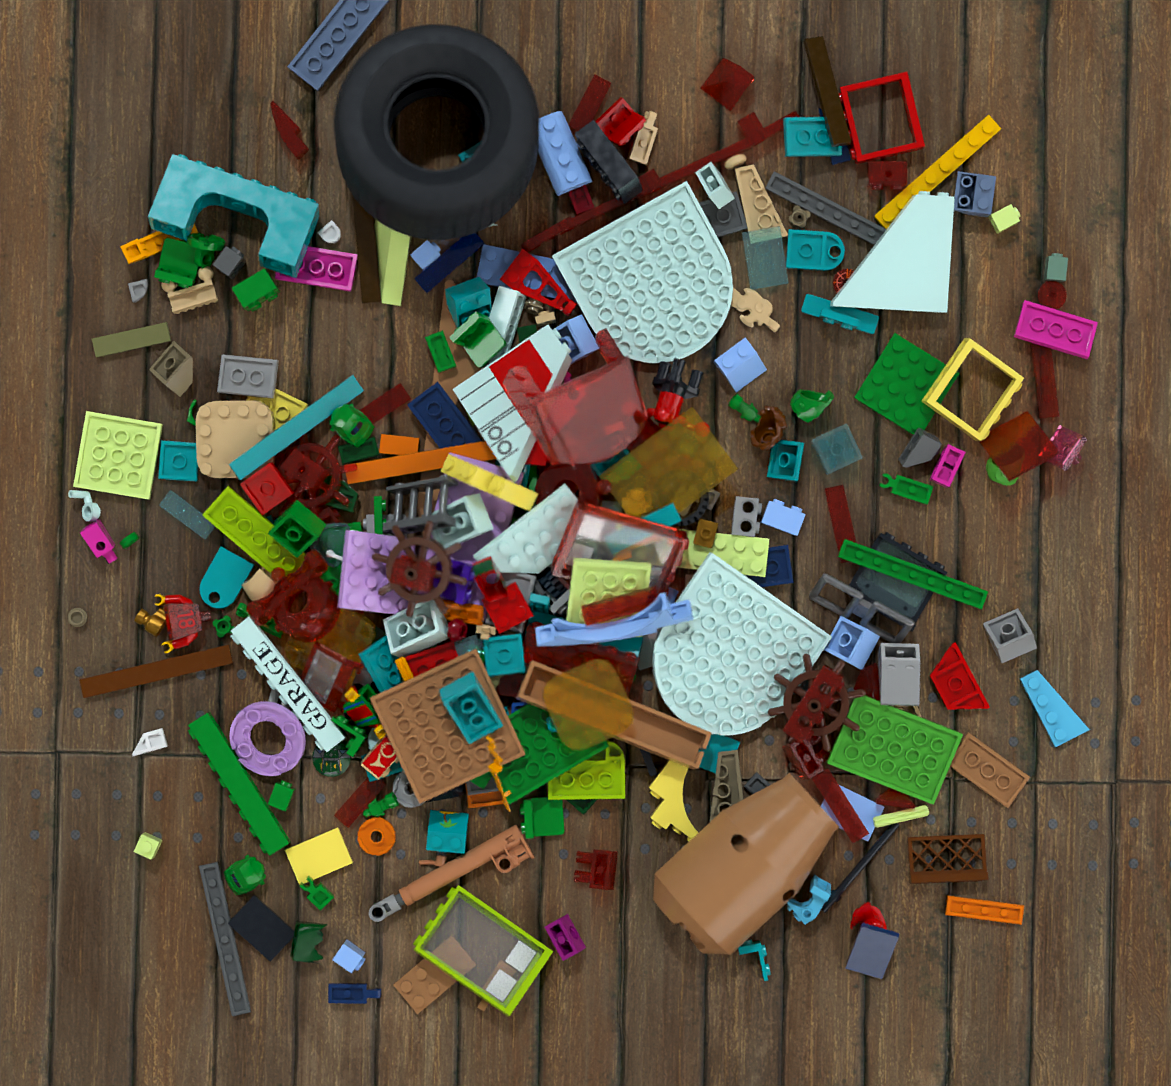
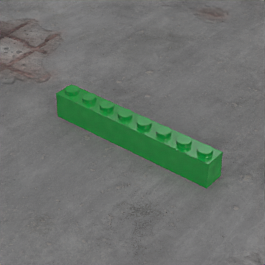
[188,712,291,856]

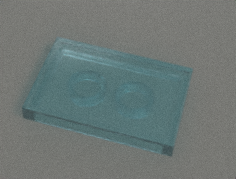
[742,226,789,290]

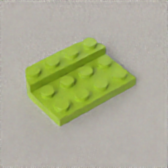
[548,740,625,800]

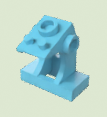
[787,875,831,925]

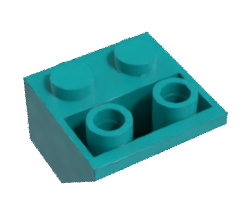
[445,277,492,328]

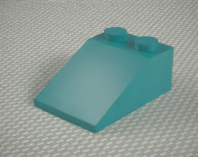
[439,672,503,744]

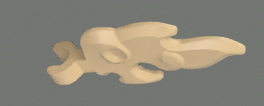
[731,288,780,332]

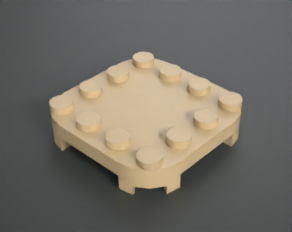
[196,400,275,478]

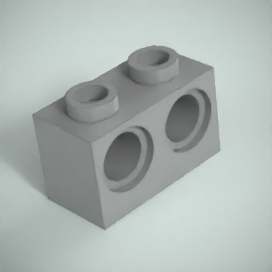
[731,496,762,537]

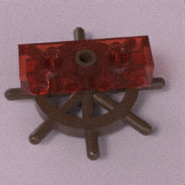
[768,654,866,752]

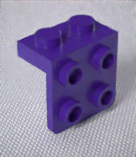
[433,559,475,605]

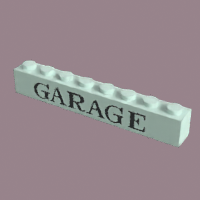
[231,616,346,752]

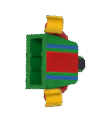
[343,684,387,739]

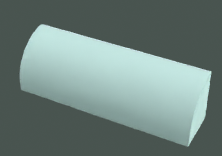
[488,286,527,364]

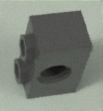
[213,246,246,280]

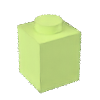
[988,204,1020,234]
[134,832,162,859]

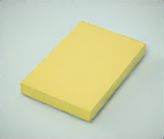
[246,388,308,430]
[285,827,353,885]

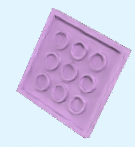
[338,530,416,614]

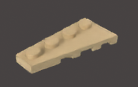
[734,164,788,244]

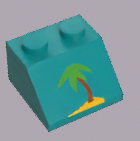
[426,810,469,854]

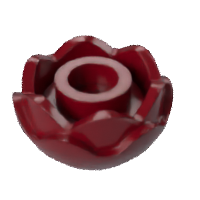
[447,618,467,642]

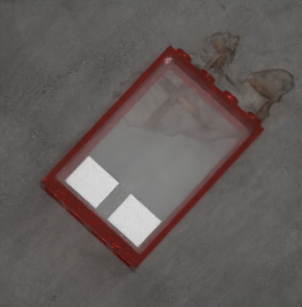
[551,500,690,603]

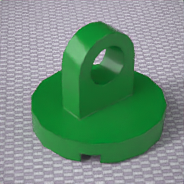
[187,233,225,268]

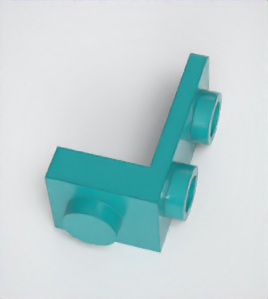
[738,939,771,981]

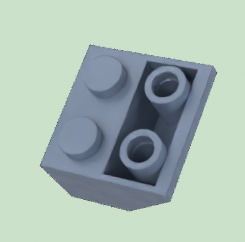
[954,171,996,217]

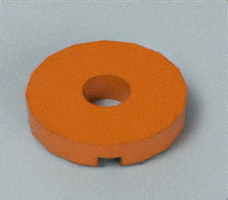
[357,817,396,856]

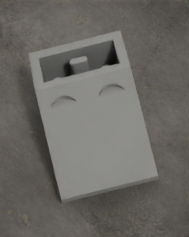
[877,643,920,706]

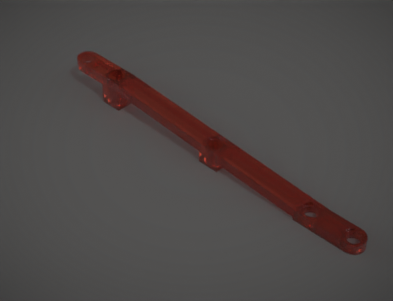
[521,111,799,253]

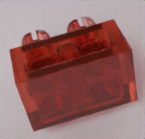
[782,735,831,780]
[574,849,618,890]

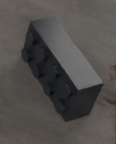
[575,120,643,204]

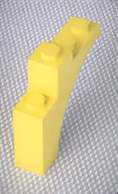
[441,454,538,511]
[649,760,699,841]

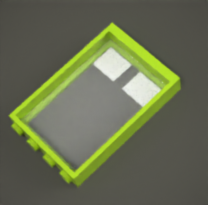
[413,885,553,1016]

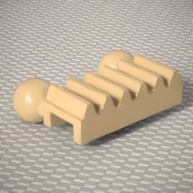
[161,266,218,314]

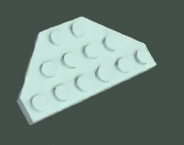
[473,484,578,574]

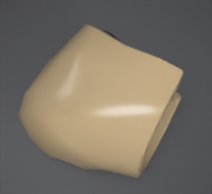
[241,567,280,607]

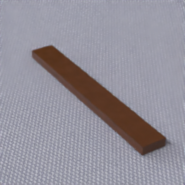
[79,645,234,698]

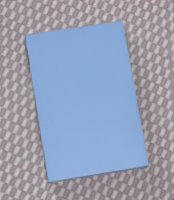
[820,782,885,841]

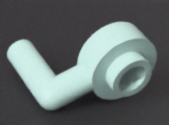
[68,490,101,522]

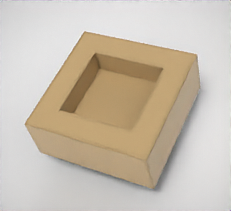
[535,311,556,327]

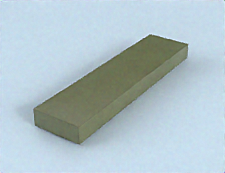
[92,322,171,358]

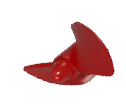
[850,902,887,929]

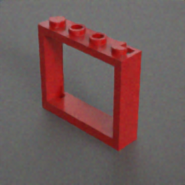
[838,72,925,164]

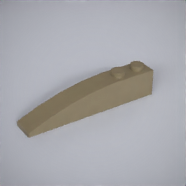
[710,750,744,822]

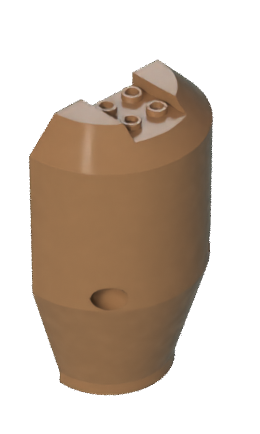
[653,773,839,955]

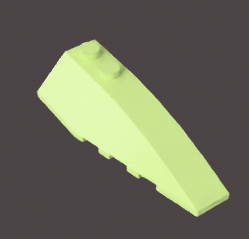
[375,219,412,306]

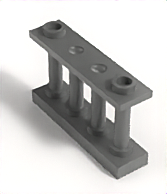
[383,475,459,536]

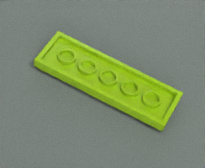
[202,486,316,590]

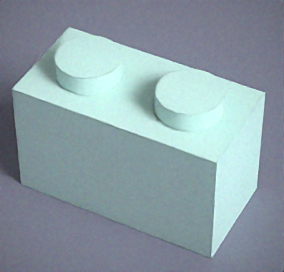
[695,162,735,209]

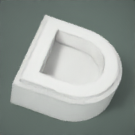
[317,220,341,244]

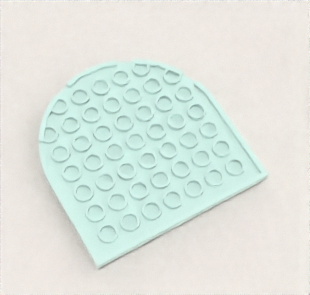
[552,181,733,363]
[653,552,832,735]

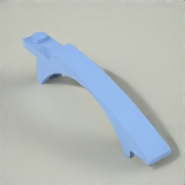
[535,593,694,646]

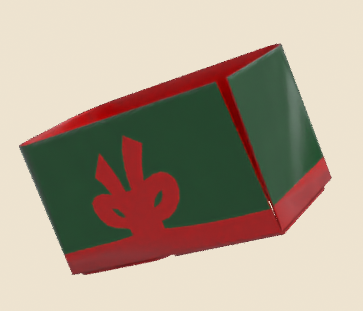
[473,556,508,602]

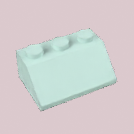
[383,600,449,658]

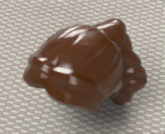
[750,405,787,451]

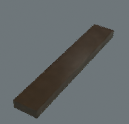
[804,36,851,147]
[352,195,381,304]

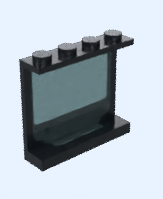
[846,532,948,632]

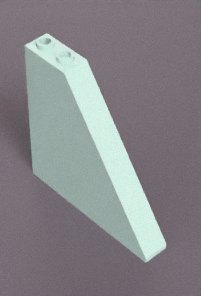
[830,191,955,313]

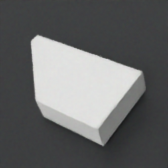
[132,728,168,756]

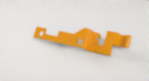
[486,736,511,812]

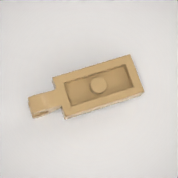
[627,111,658,165]
[476,624,497,640]

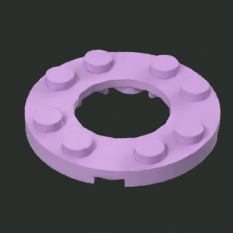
[230,701,306,776]

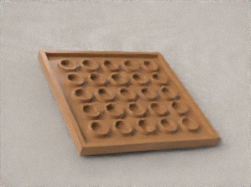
[370,648,525,804]

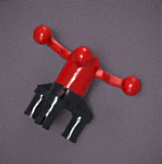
[621,358,710,436]

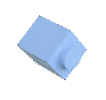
[410,240,441,271]

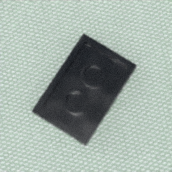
[228,894,295,962]

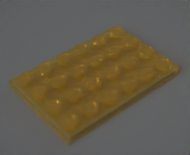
[599,407,738,521]

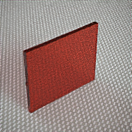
[978,411,1060,482]

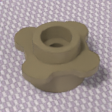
[789,205,811,228]
[524,298,543,315]

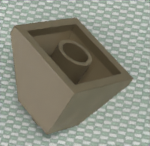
[149,341,193,397]

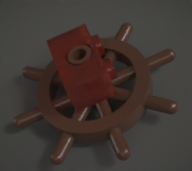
[372,520,467,617]

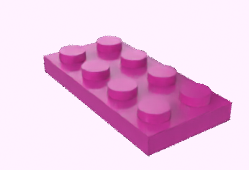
[1014,300,1098,359]

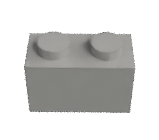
[983,608,1037,663]

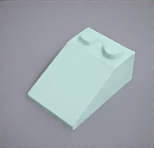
[431,493,493,549]

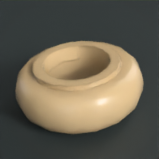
[724,154,746,169]

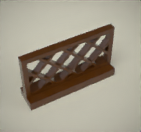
[907,834,988,884]

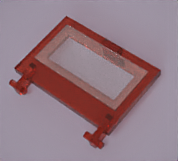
[300,641,364,713]

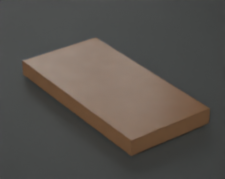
[950,732,1030,808]

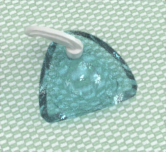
[309,523,350,568]

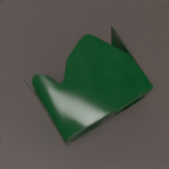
[290,920,327,964]

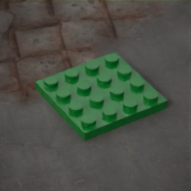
[854,333,960,435]

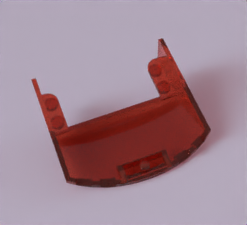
[503,328,649,466]

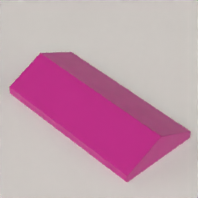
[275,246,358,292]

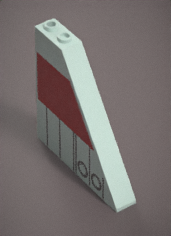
[453,325,572,483]

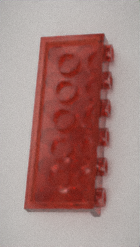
[523,622,640,698]

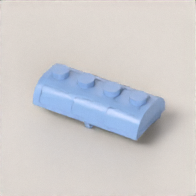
[538,111,593,196]

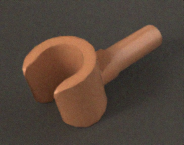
[419,855,447,867]

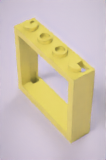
[922,338,1024,441]

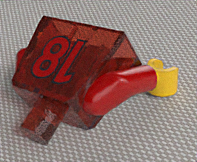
[154,594,211,653]

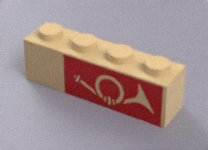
[360,735,399,780]

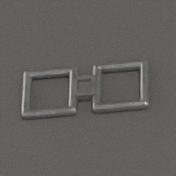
[809,573,915,643]

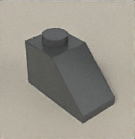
[898,427,942,468]

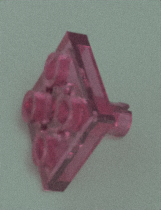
[1039,425,1087,471]

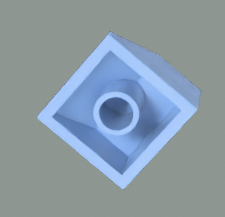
[554,315,600,364]
[714,337,767,392]
[824,616,880,670]

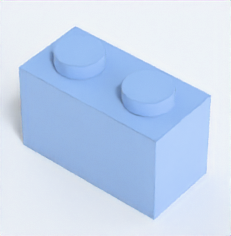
[760,499,806,536]
[333,940,366,973]

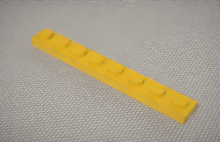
[874,115,1001,229]

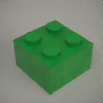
[232,268,281,312]
[268,500,326,558]

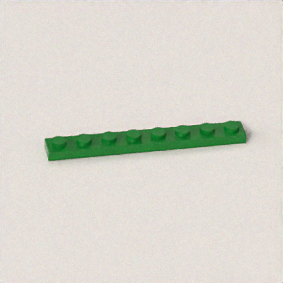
[837,539,988,609]

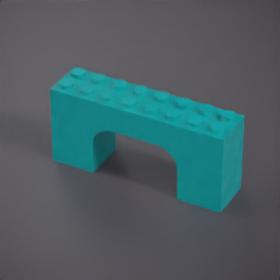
[148,154,320,278]

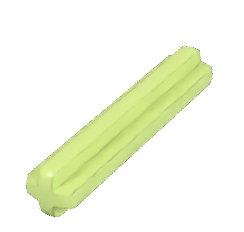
[873,805,929,828]

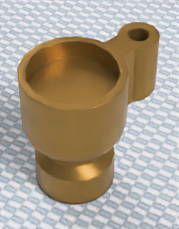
[134,607,172,637]

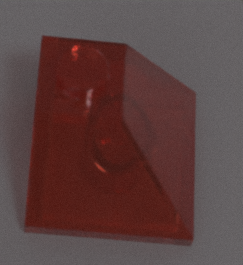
[700,58,755,112]

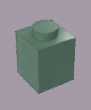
[1044,253,1068,283]

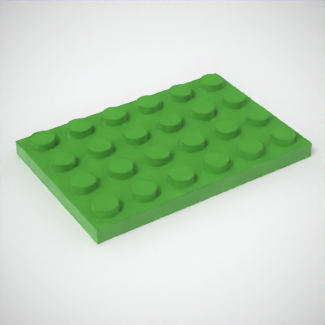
[827,695,963,805]

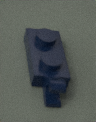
[328,983,381,1004]

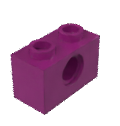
[545,914,586,961]

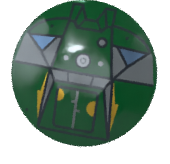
[312,741,351,777]

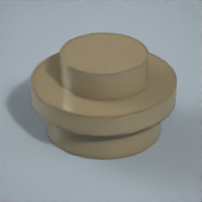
[68,608,87,627]

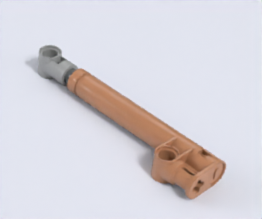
[369,824,535,922]

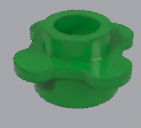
[213,615,235,637]

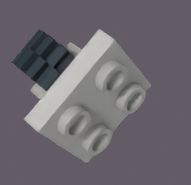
[538,570,570,617]

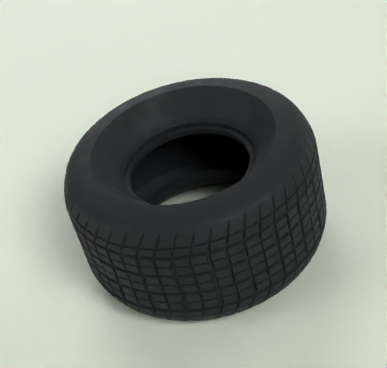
[334,24,539,240]

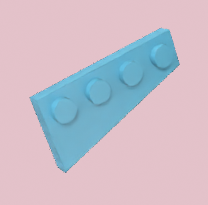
[1020,670,1090,747]

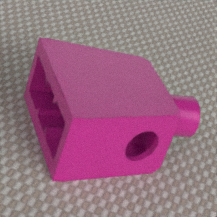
[80,519,117,564]

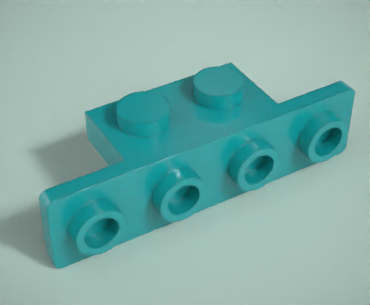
[801,294,879,334]

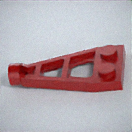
[500,249,577,316]

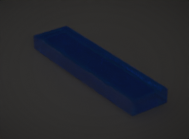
[414,233,485,293]

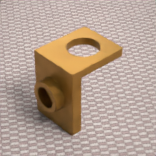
[693,519,718,548]

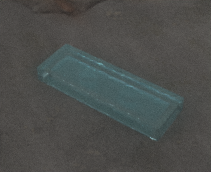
[159,490,215,540]

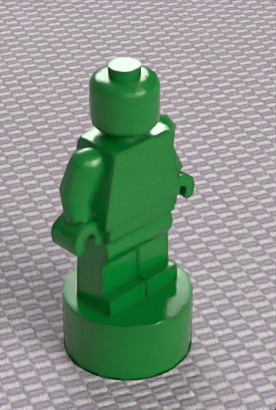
[728,393,761,423]
[363,792,399,817]

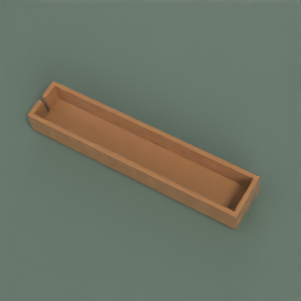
[516,661,712,770]

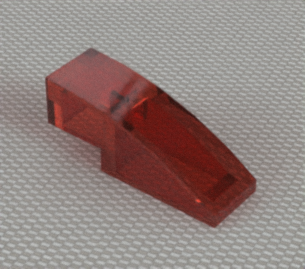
[270,101,309,160]

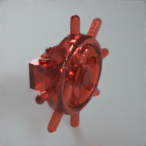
[274,432,358,518]

